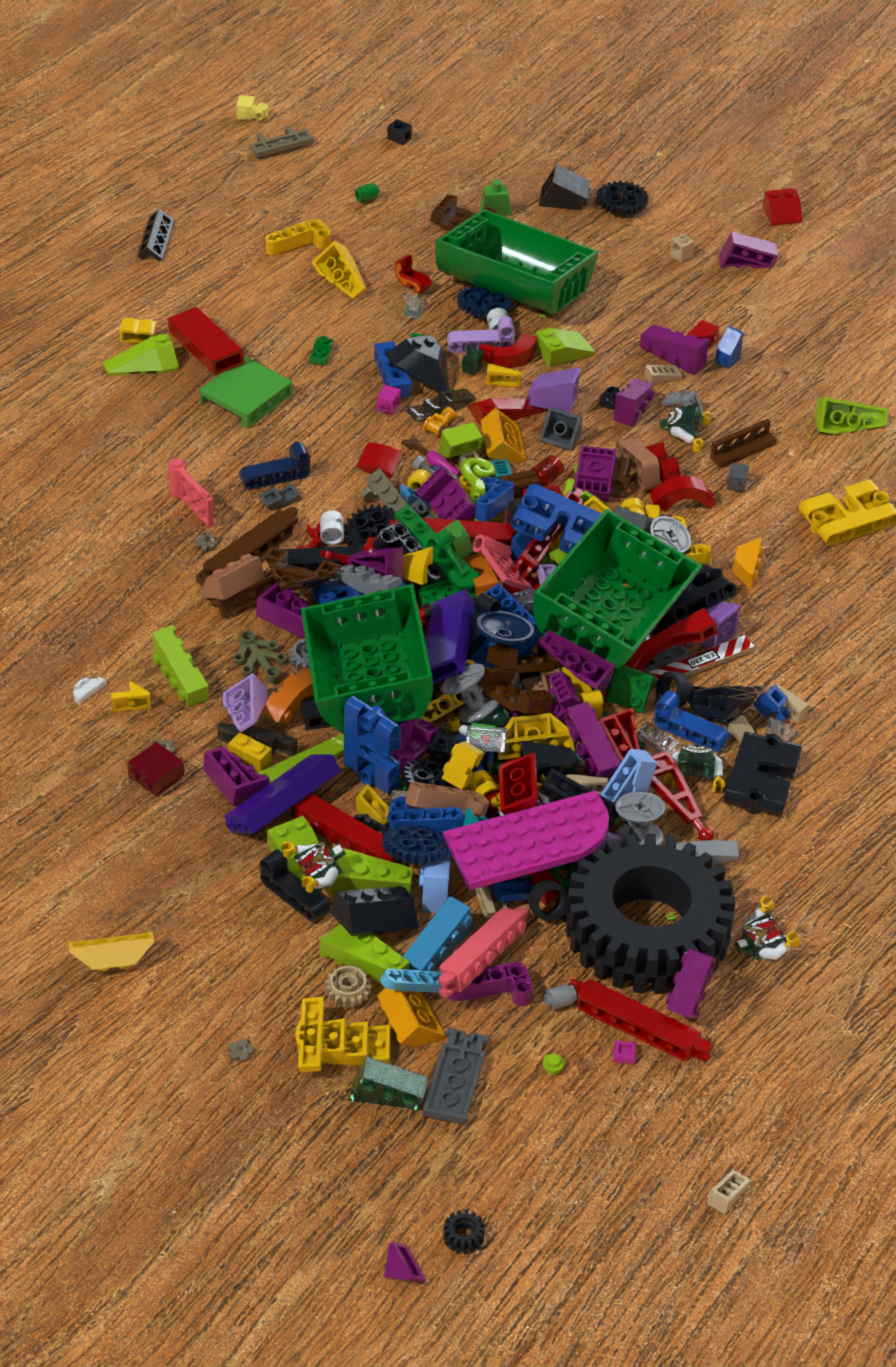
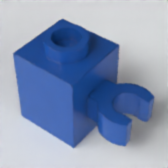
[753,684,791,723]

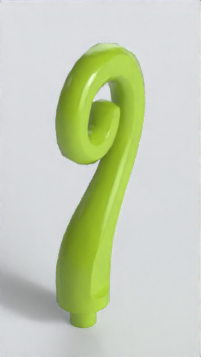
[461,458,495,501]

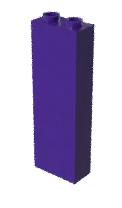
[426,589,475,684]
[224,754,341,834]

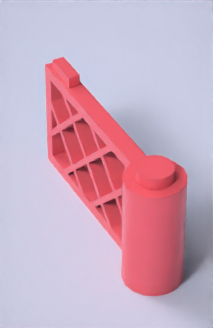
[168,458,214,528]
[472,534,534,593]

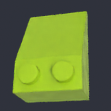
[535,328,595,367]
[267,816,325,880]

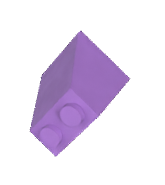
[527,367,581,413]
[700,602,740,649]

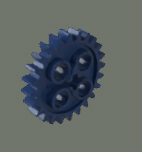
[457,286,511,319]
[382,824,448,865]

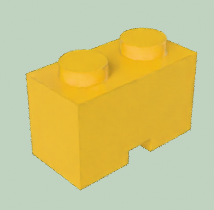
[228,732,272,773]
[442,741,485,790]

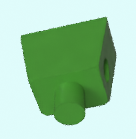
[480,179,512,216]

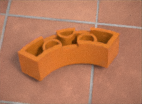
[261,667,314,725]

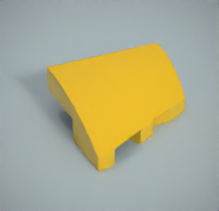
[403,547,433,585]

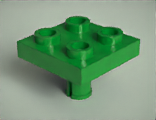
[607,665,655,713]

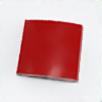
[356,442,402,478]

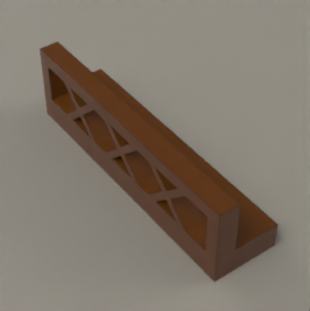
[710,419,777,468]
[209,573,277,617]

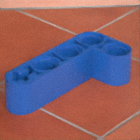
[475,477,514,521]
[654,691,730,752]
[387,796,464,835]

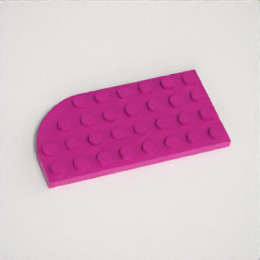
[443,791,609,890]

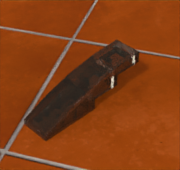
[407,389,476,422]
[217,723,297,756]

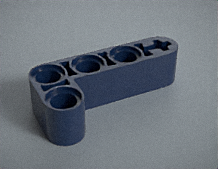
[239,442,310,490]

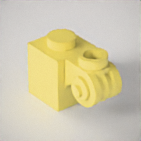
[236,95,268,120]

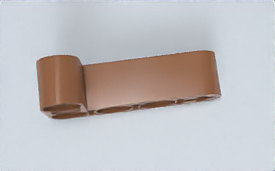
[615,438,660,492]
[405,782,489,818]

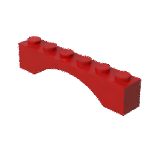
[612,608,718,678]

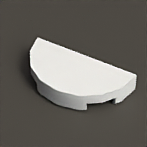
[73,677,107,705]

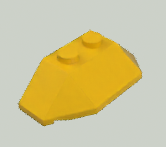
[496,713,574,760]
[68,932,154,972]

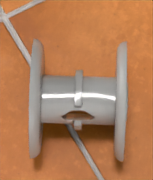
[650,516,691,553]
[441,664,499,723]
[615,792,666,848]

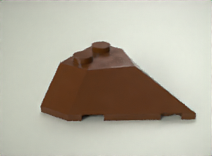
[265,547,341,591]

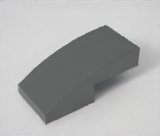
[259,484,301,509]

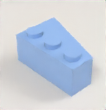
[601,749,657,821]
[419,848,451,913]

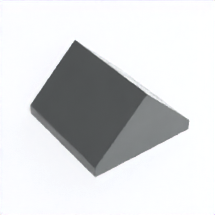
[539,407,582,450]

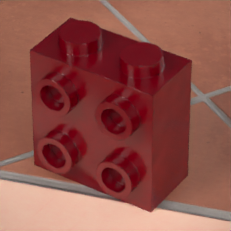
[127,741,184,796]

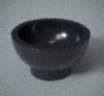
[599,386,621,409]

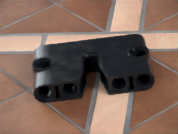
[656,563,737,629]
[723,731,802,817]

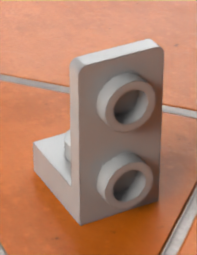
[661,390,704,418]

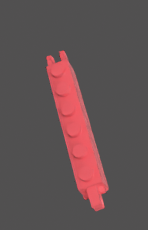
[438,907,529,997]

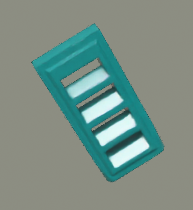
[490,459,512,479]

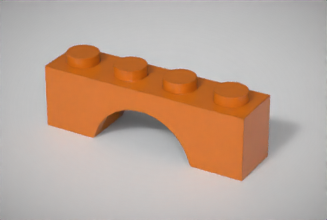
[464,553,503,597]

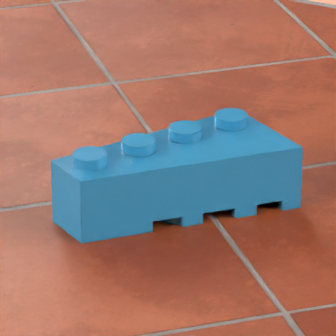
[403,896,475,971]

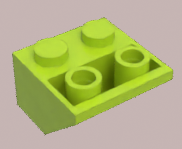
[438,422,483,458]

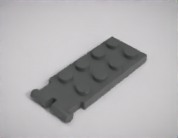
[423,1028,490,1124]

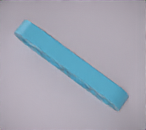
[380,969,441,993]

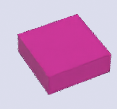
[613,1040,636,1064]

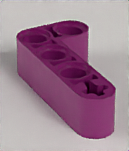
[447,962,532,1006]

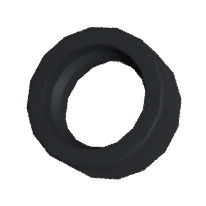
[655,671,691,708]
[528,880,568,921]

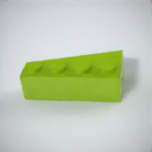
[320,924,409,984]

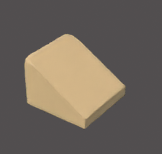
[728,715,755,743]

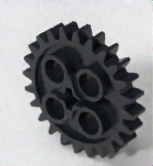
[596,180,648,217]
[344,503,396,546]
[402,758,465,790]

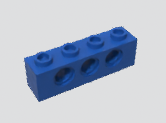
[374,341,413,398]

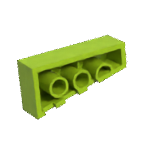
[152,625,209,707]
[329,846,413,895]

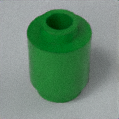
[355,182,379,202]

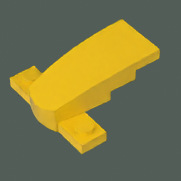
[295,997,391,1072]

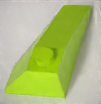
[103,333,179,375]
[814,397,889,434]

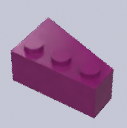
[718,231,778,268]
[614,378,655,427]
[348,547,404,582]
[203,747,270,806]
[666,949,717,1018]

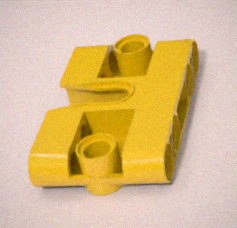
[798,480,896,546]

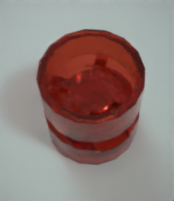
[531,455,564,487]

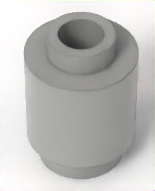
[544,984,577,1010]

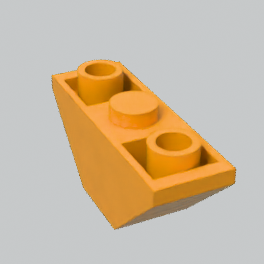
[733,538,764,588]

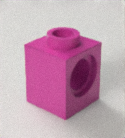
[376,385,401,415]

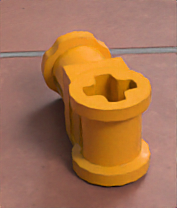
[423,407,457,438]

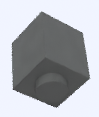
[727,463,749,492]

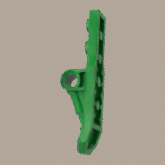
[393,504,480,590]

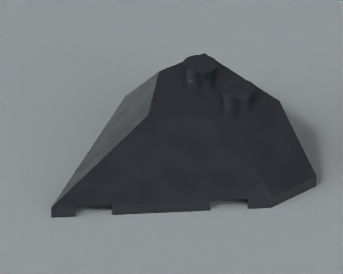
[386,335,450,399]
[688,686,760,722]

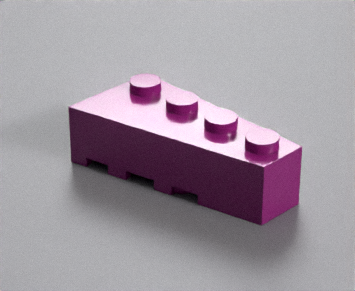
[640,325,709,375]
[256,583,310,639]
[564,702,621,788]

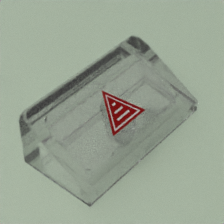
[466,726,507,752]

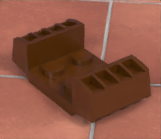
[430,194,498,231]
[486,640,562,673]
[478,667,554,714]

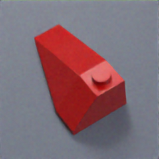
[468,398,545,428]

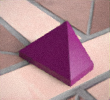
[384,1242,426,1283]

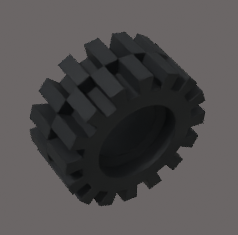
[443,1210,485,1254]

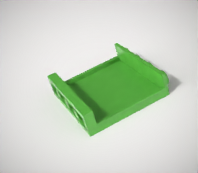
[199,356,292,429]

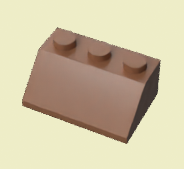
[200,554,265,600]

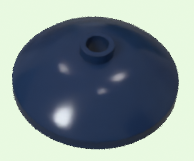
[477,611,534,646]

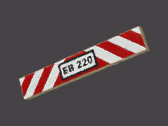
[649,635,755,684]

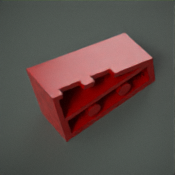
[598,708,640,762]

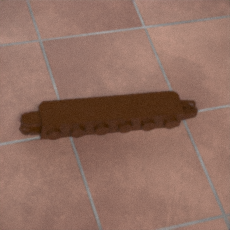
[196,507,298,586]

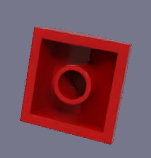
[763,188,803,226]

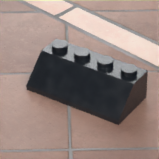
[330,886,418,936]

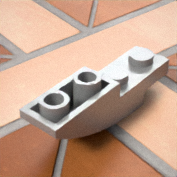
[337,565,403,594]

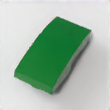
[309,336,334,365]

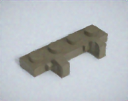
[250,125,314,158]
[360,468,407,512]

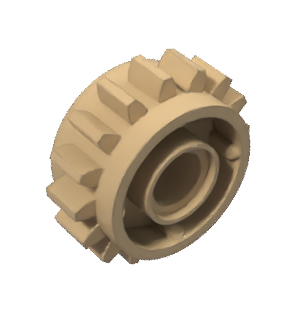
[325,966,371,1008]

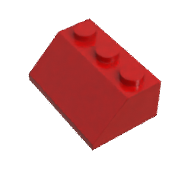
[499,752,538,815]

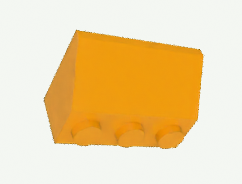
[480,408,526,462]
[377,988,446,1048]

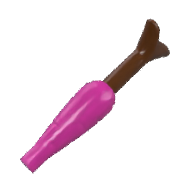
[401,437,461,477]

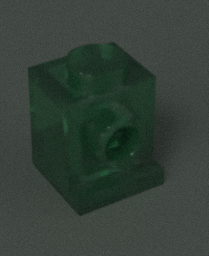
[461,347,484,376]

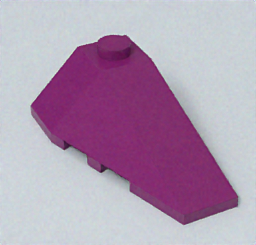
[539,630,615,692]

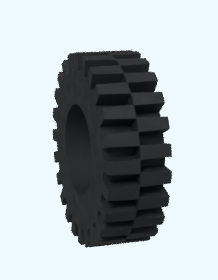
[566,834,735,994]

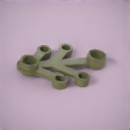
[233,630,287,684]

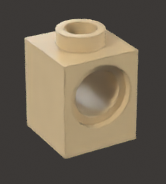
[670,234,695,263]

